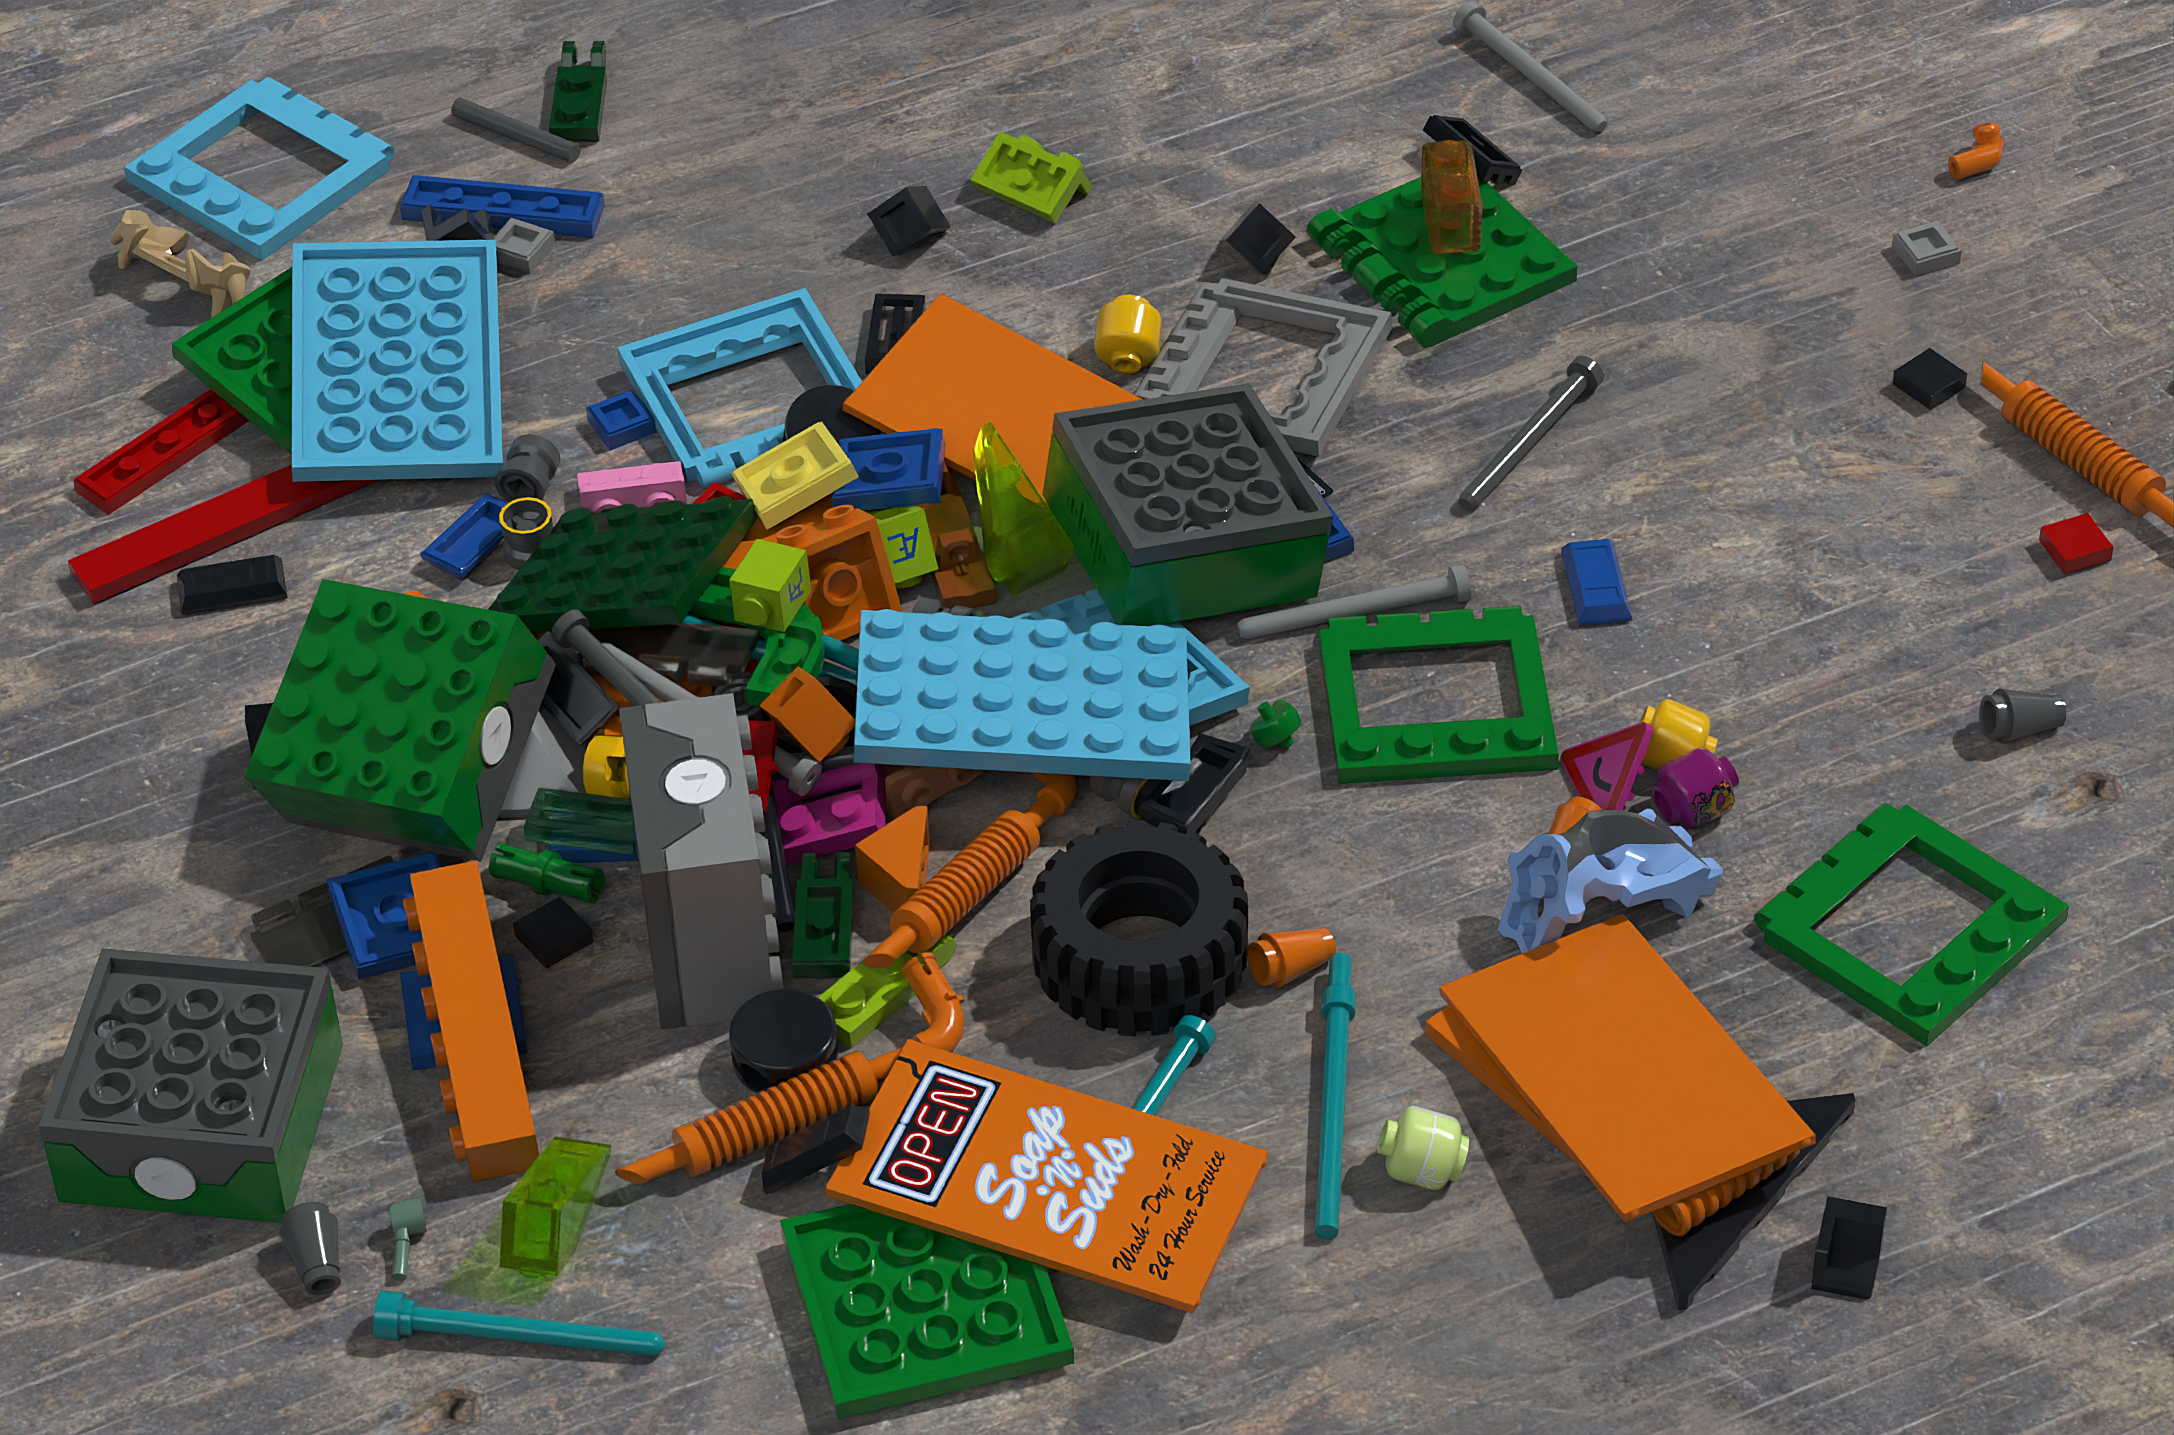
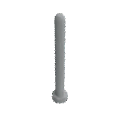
[1453,1,1607,132]
[1237,564,1471,640]

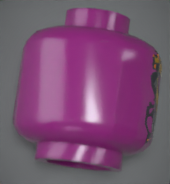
[1652,748,1739,830]

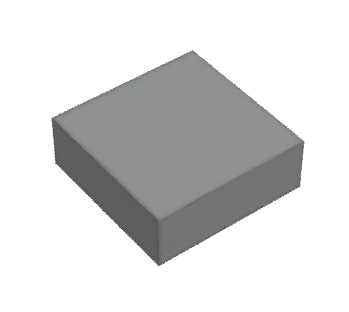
[494,218,555,274]
[1892,220,1962,277]

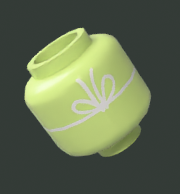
[1377,1106,1469,1191]

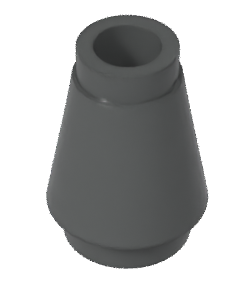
[1979,688,2066,743]
[279,1202,341,1295]

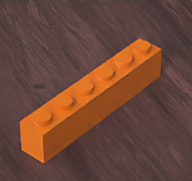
[403,860,542,1182]

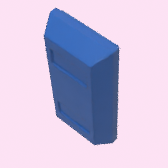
[420,493,508,580]
[1561,539,1632,626]

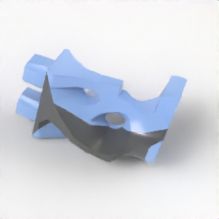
[1498,808,1723,954]

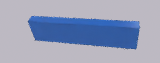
[400,175,605,238]

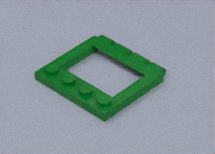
[1319,605,1559,784]
[1754,803,2069,1047]

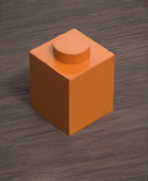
[759,667,856,763]

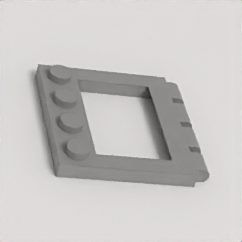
[1134,278,1392,457]

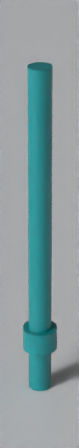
[1314,953,1356,1240]

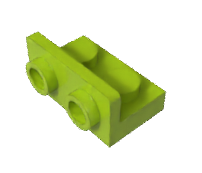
[970,131,1093,224]

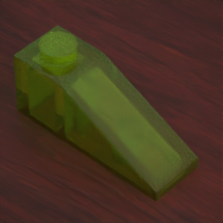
[973,421,1075,597]
[500,1136,611,1279]

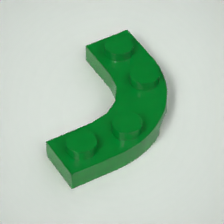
[688,567,825,707]

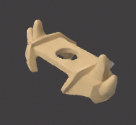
[111,210,251,317]

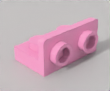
[577,461,687,514]

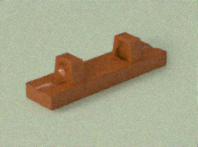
[915,462,996,609]

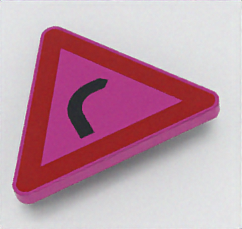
[1560,722,1653,811]

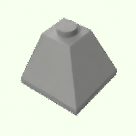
[498,704,594,818]

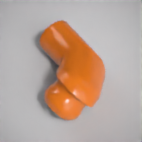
[1948,122,2005,180]

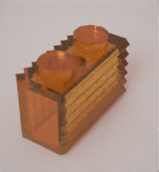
[1421,140,1483,254]

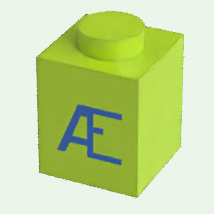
[868,505,938,588]
[729,539,811,632]

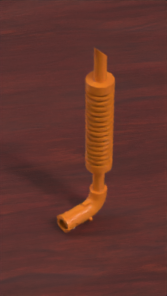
[1980,361,2174,528]
[863,772,1077,968]
[615,952,965,1184]

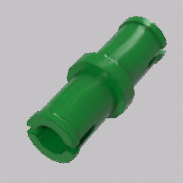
[489,842,605,904]

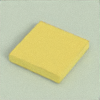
[731,421,859,530]

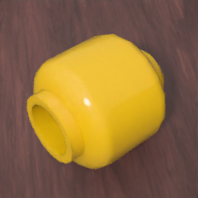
[1094,294,1162,374]
[1639,699,1718,771]

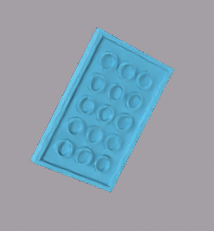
[292,240,503,482]
[853,609,1191,781]

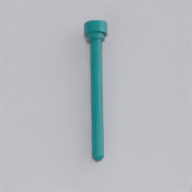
[373,1290,665,1356]

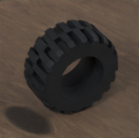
[1030,821,1248,1037]

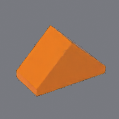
[855,806,930,913]

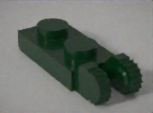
[549,41,607,141]
[792,852,854,978]

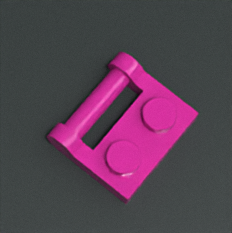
[772,763,887,865]

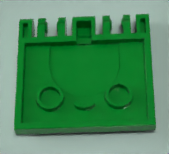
[1306,160,1578,348]

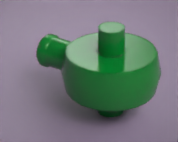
[1250,700,1301,749]

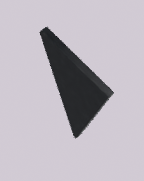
[1652,1093,1856,1310]

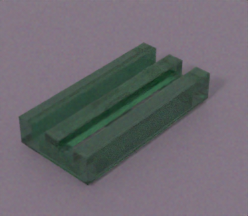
[523,788,636,855]

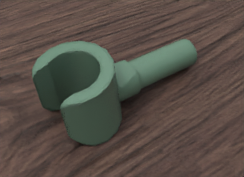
[390,1198,427,1281]

